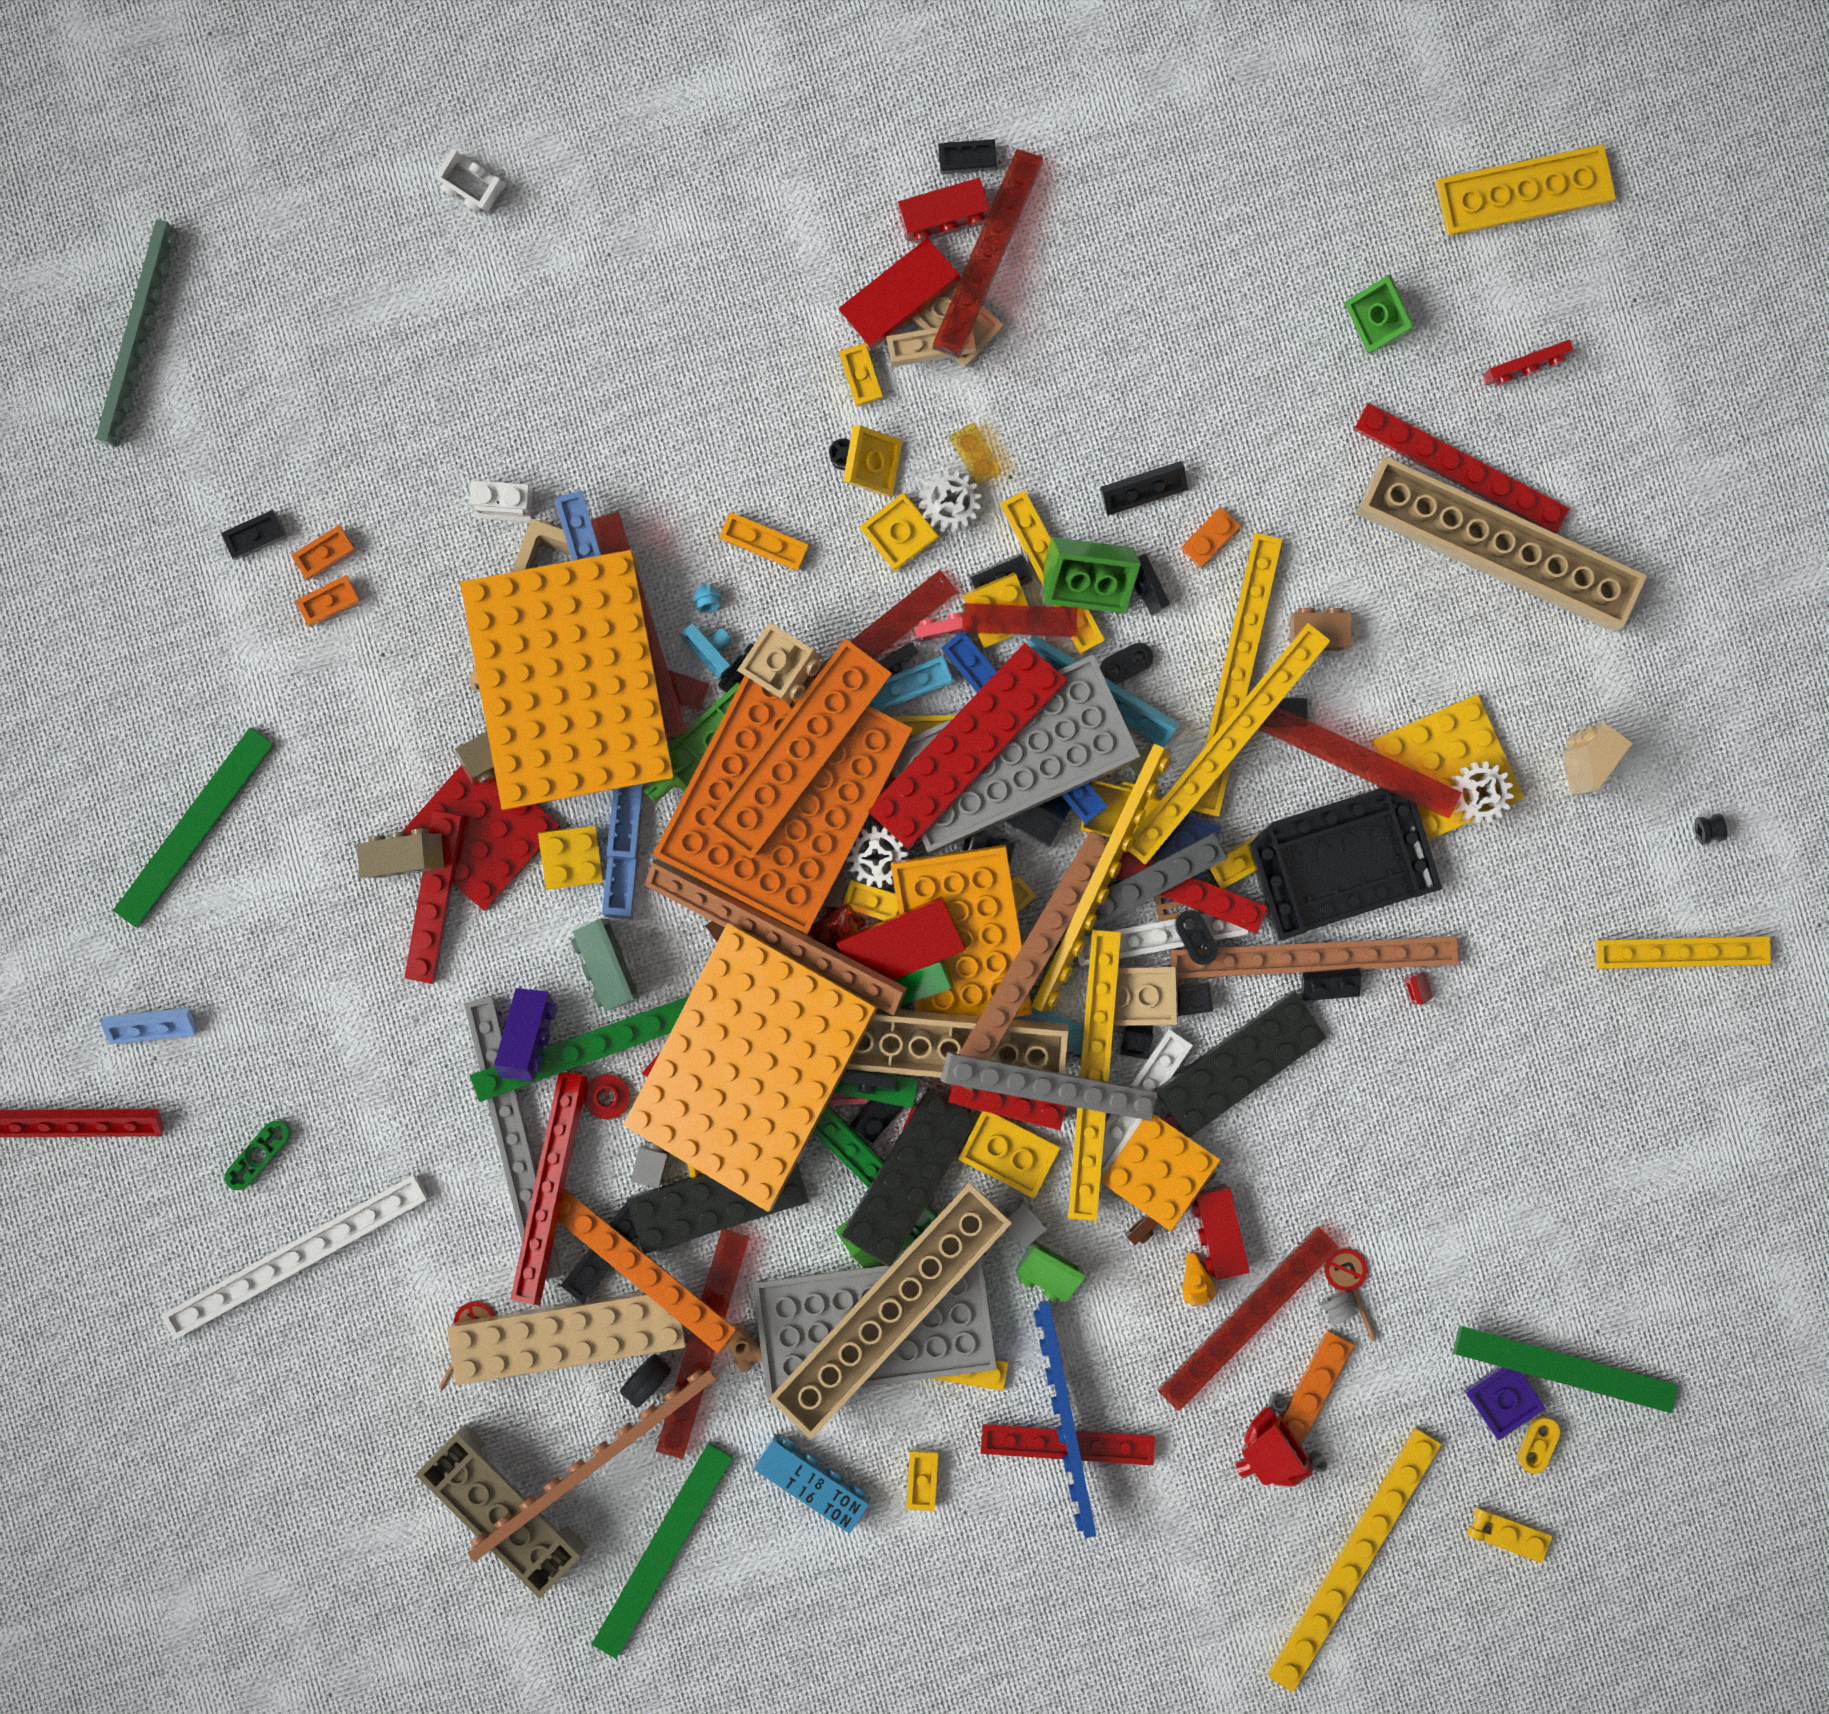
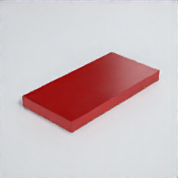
[838,237,961,350]
[836,896,966,981]

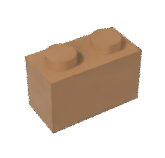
[1290,608,1352,650]

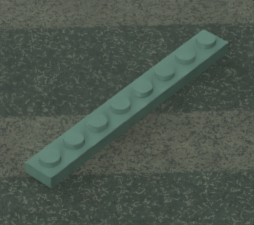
[95,219,177,447]

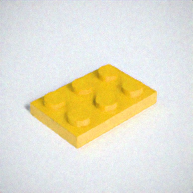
[957,1111,1060,1199]

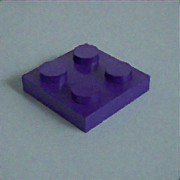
[1464,1366,1546,1441]

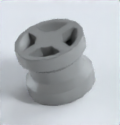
[1320,1290,1357,1325]

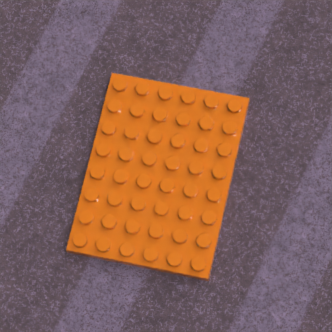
[653,676,913,934]

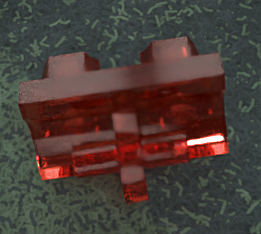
[808,903,866,950]

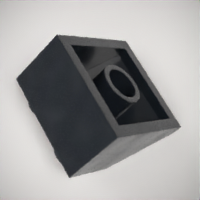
[1003,796,1071,847]

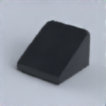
[1120,1025,1153,1059]

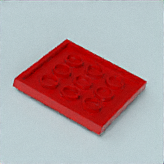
[402,766,561,911]

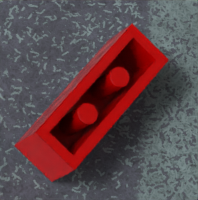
[898,177,990,243]
[1191,1185,1250,1281]

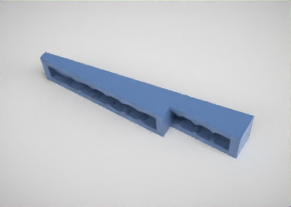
[602,784,644,920]

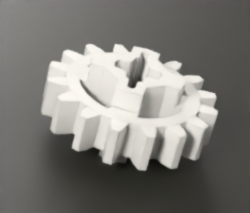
[919,470,981,533]
[1448,761,1514,824]
[846,825,910,888]

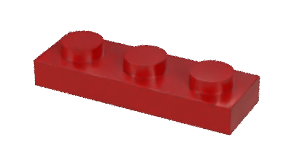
[1483,339,1574,386]

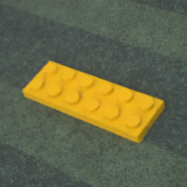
[1435,144,1616,237]

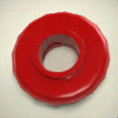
[584,1074,630,1120]

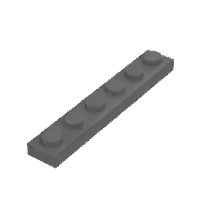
[1086,832,1228,932]

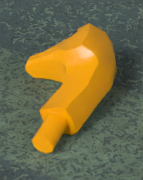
[1183,1252,1218,1306]

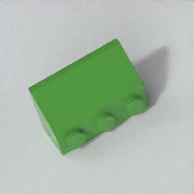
[1043,537,1141,614]

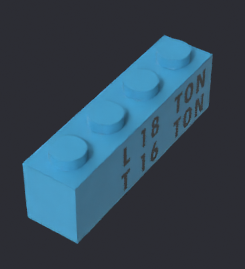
[754,1434,870,1534]

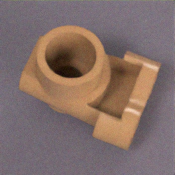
[727,1323,762,1372]

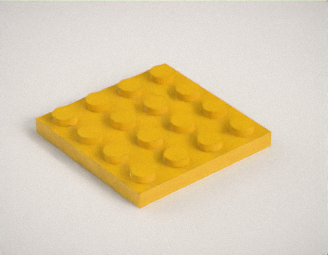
[1372,694,1524,840]

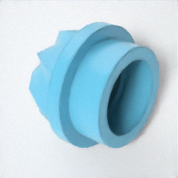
[693,584,722,613]

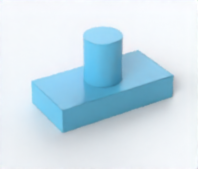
[681,623,731,680]

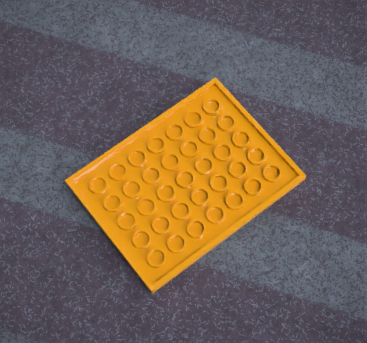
[460,550,674,810]
[623,923,878,1212]

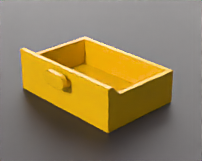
[1079,780,1163,838]

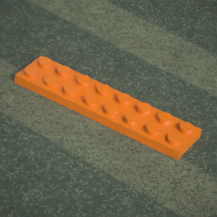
[705,638,892,860]

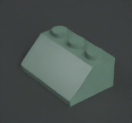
[571,918,640,1011]

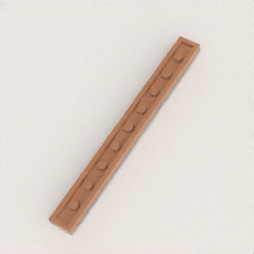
[959,832,1108,1091]
[645,858,907,1016]
[1170,936,1459,979]
[467,1368,716,1562]

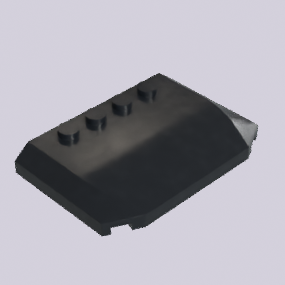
[1248,788,1443,941]

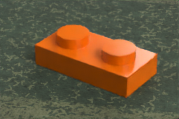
[1180,507,1240,568]
[291,525,356,581]
[295,575,361,627]

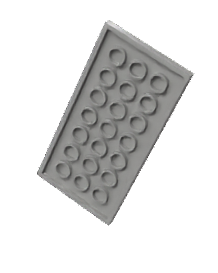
[892,654,1141,855]
[753,1256,997,1400]

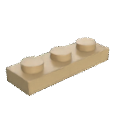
[886,322,976,367]

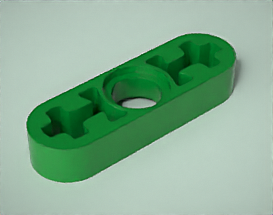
[225,1120,292,1190]

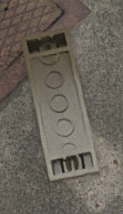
[415,1424,587,1599]

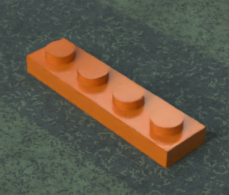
[1281,1330,1354,1445]

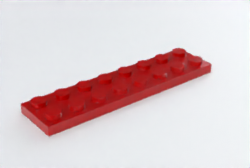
[868,643,1068,850]

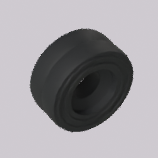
[620,1354,671,1408]

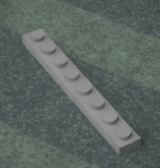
[940,1052,1158,1121]

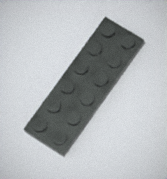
[1155,990,1327,1138]
[840,1087,978,1267]
[627,1163,809,1254]

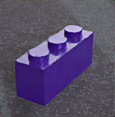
[494,988,557,1082]

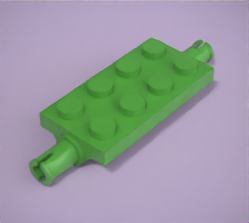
[643,683,740,804]

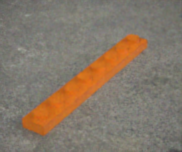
[558,1188,738,1354]

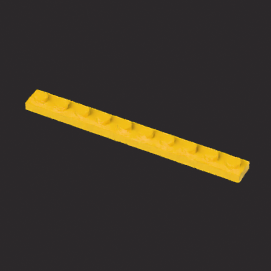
[1191,533,1283,817]
[1128,623,1330,865]
[1031,744,1171,1012]
[1068,930,1121,1221]
[1267,1427,1442,1692]

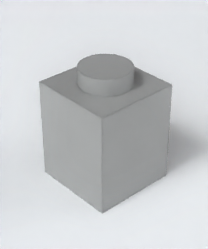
[631,1142,670,1188]
[1003,1200,1047,1248]

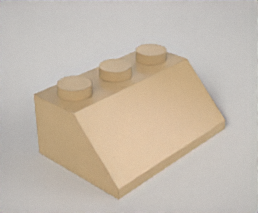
[1563,722,1633,795]

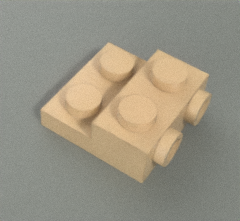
[737,622,822,705]

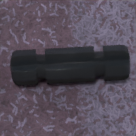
[718,643,754,693]

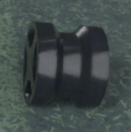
[829,438,850,471]
[1694,813,1728,845]

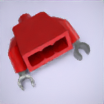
[1236,1393,1327,1487]

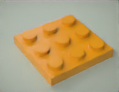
[1100,1114,1221,1232]

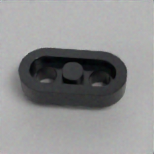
[1099,643,1154,685]
[1174,910,1218,965]

